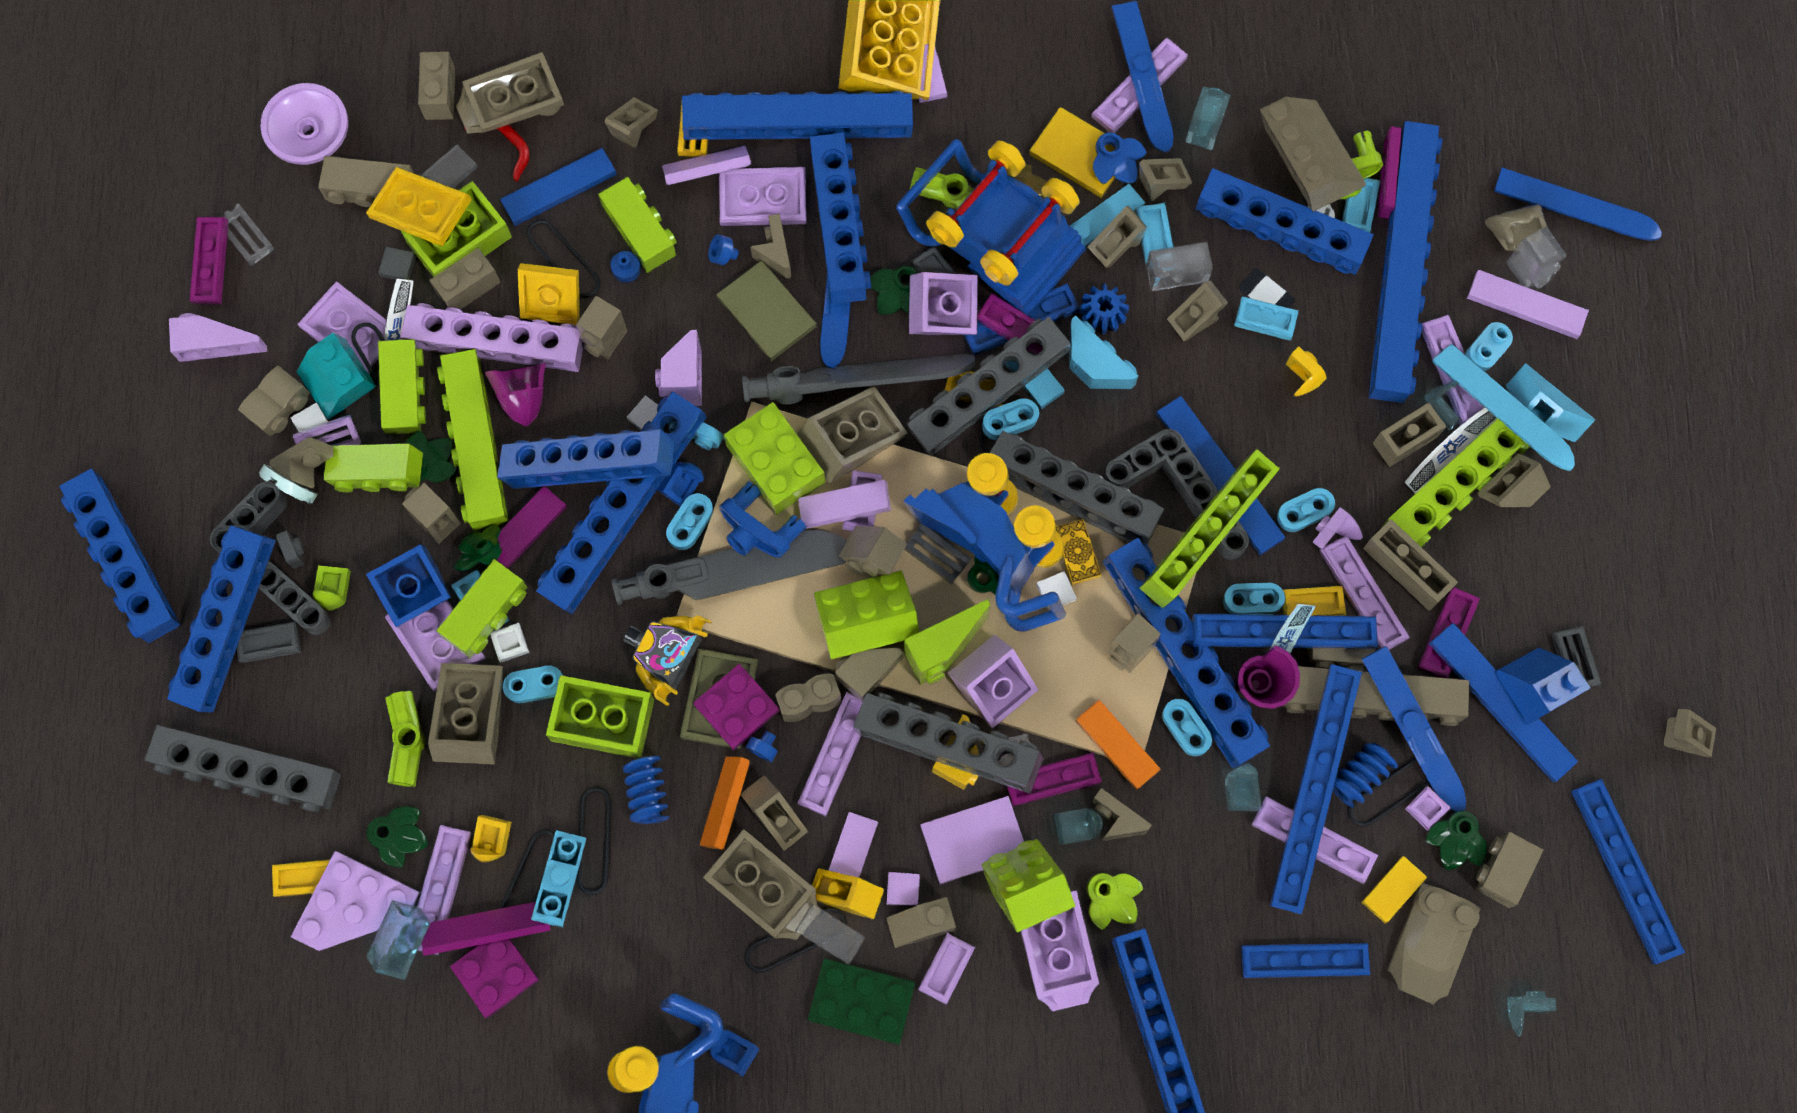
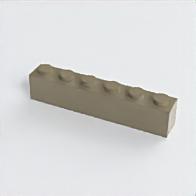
[1280,666,1469,726]

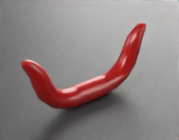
[464,125,530,182]

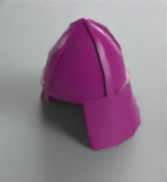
[484,363,546,427]
[1238,645,1300,709]

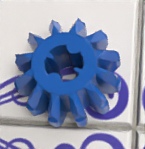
[1079,283,1129,335]

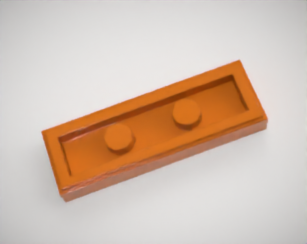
[1076,699,1161,791]
[700,757,750,850]

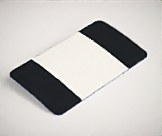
[1239,268,1295,308]

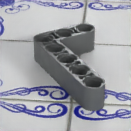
[1103,429,1249,560]
[210,481,331,635]

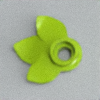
[1087,873,1143,930]

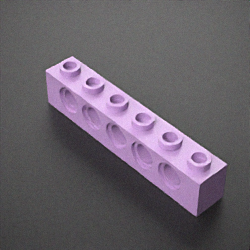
[400,303,584,372]

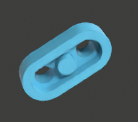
[1465,322,1513,372]
[982,399,1039,440]
[667,421,724,450]
[1277,488,1335,532]
[666,493,713,550]
[1223,583,1285,615]
[503,666,563,703]
[1162,699,1212,756]

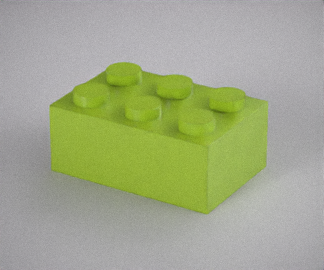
[401,181,512,277]
[724,402,825,515]
[814,570,920,660]
[546,675,654,758]
[981,839,1076,933]

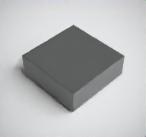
[378,247,416,280]

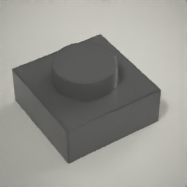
[275,530,305,569]

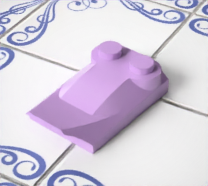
[1021,891,1099,1011]

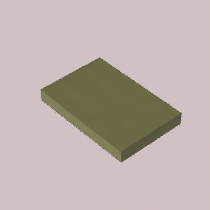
[716,260,817,362]
[680,648,759,750]

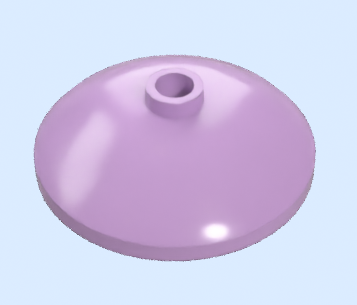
[261,83,348,165]

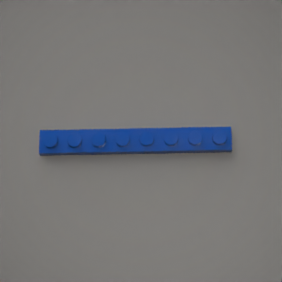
[1269,664,1362,914]

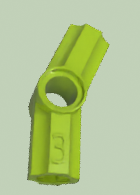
[910,167,974,209]
[385,691,426,787]

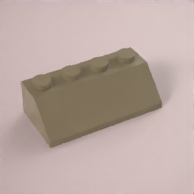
[1260,97,1366,212]

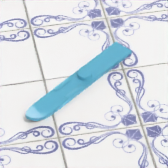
[1070,184,1145,246]
[1432,344,1575,471]

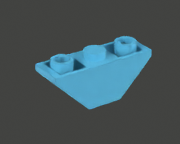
[1069,316,1139,389]
[1506,363,1595,442]
[531,830,586,927]

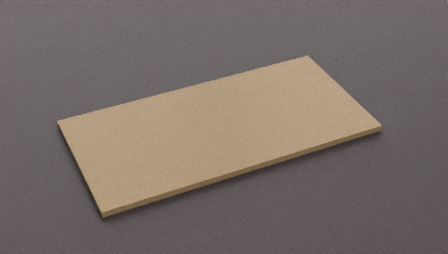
[677,402,1196,757]

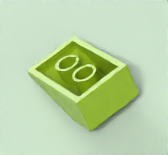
[904,599,990,685]

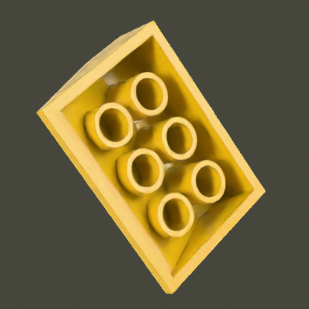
[838,0,940,100]

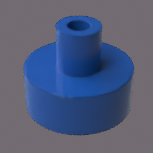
[708,234,738,265]
[611,251,641,282]
[745,731,778,763]

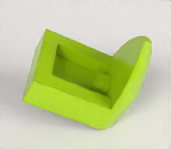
[312,565,351,611]

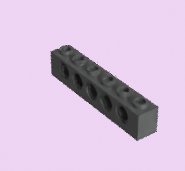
[907,316,1071,456]
[990,431,1164,545]
[853,692,1043,794]
[145,725,341,813]

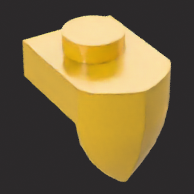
[1286,346,1326,397]
[470,815,511,862]

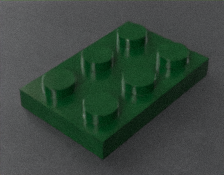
[808,958,915,1045]

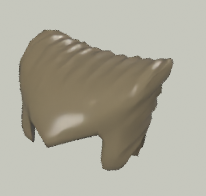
[1485,204,1548,251]

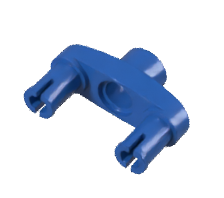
[719,481,806,558]

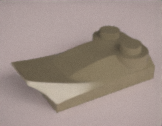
[456,52,564,134]
[703,830,820,940]
[1387,883,1481,1004]

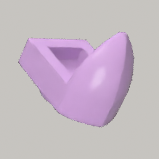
[1313,507,1363,549]

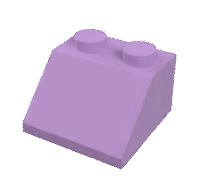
[909,272,978,335]
[655,330,702,406]
[948,635,1038,729]

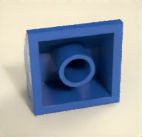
[366,545,451,628]
[1495,648,1590,725]

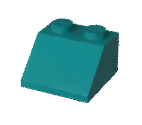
[296,332,376,420]

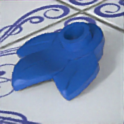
[1093,133,1147,184]

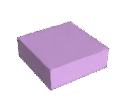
[1405,786,1451,831]
[887,872,920,906]

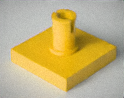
[518,263,580,325]

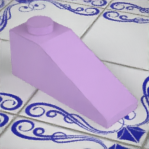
[169,313,267,362]

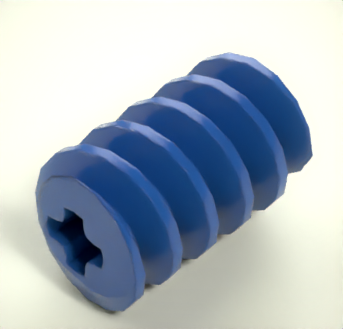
[1333,743,1398,808]
[623,756,670,824]

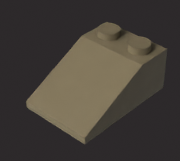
[797,386,908,483]
[428,663,503,764]

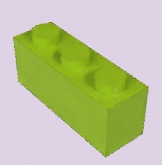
[598,177,677,273]
[378,339,426,434]
[324,444,423,493]
[436,559,527,659]

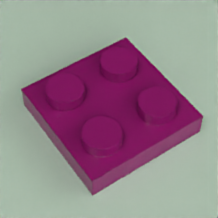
[693,664,780,751]
[450,939,539,1019]

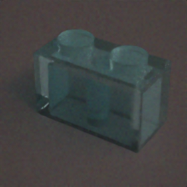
[1185,86,1231,150]
[367,900,430,980]

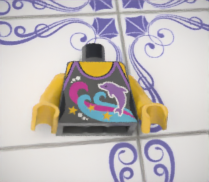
[623,615,712,706]

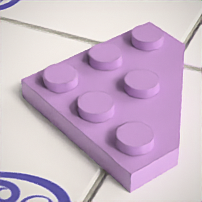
[291,851,421,951]

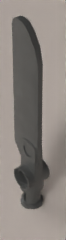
[742,354,975,404]
[611,530,847,605]

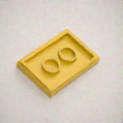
[1029,107,1115,198]
[366,167,472,246]

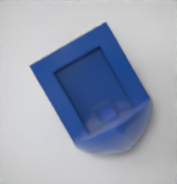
[657,462,704,507]
[709,1029,760,1077]

